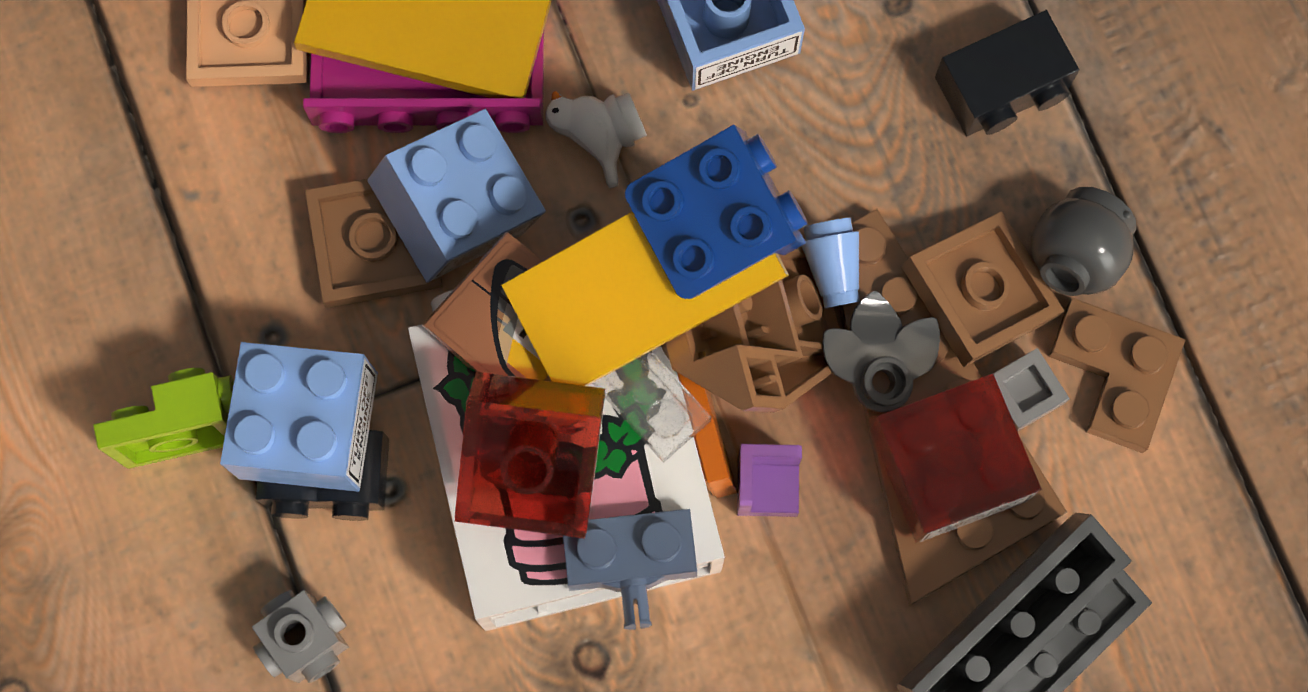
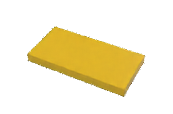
[294,0,552,98]
[501,212,789,398]

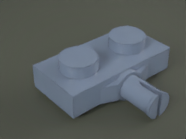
[562,509,697,630]

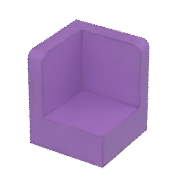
[737,444,802,517]

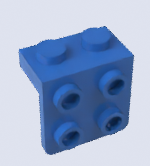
[625,125,808,299]

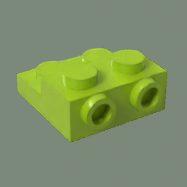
[93,368,234,469]

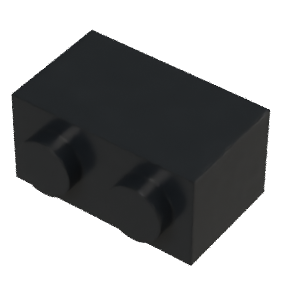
[935,10,1080,137]

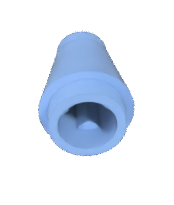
[802,218,860,308]

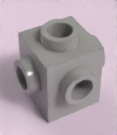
[252,590,349,683]

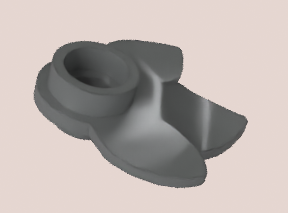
[822,291,940,412]

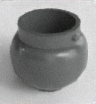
[1031,187,1136,296]

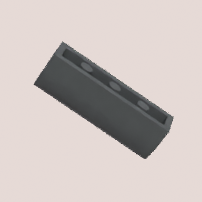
[897,513,1152,692]

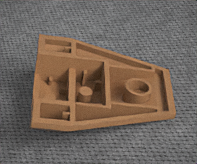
[661,230,845,413]

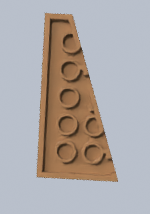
[839,209,1067,606]

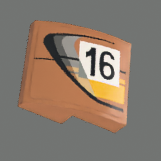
[422,232,551,412]

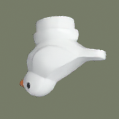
[546,91,647,189]

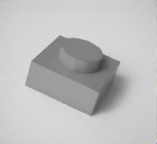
[985,348,1070,432]

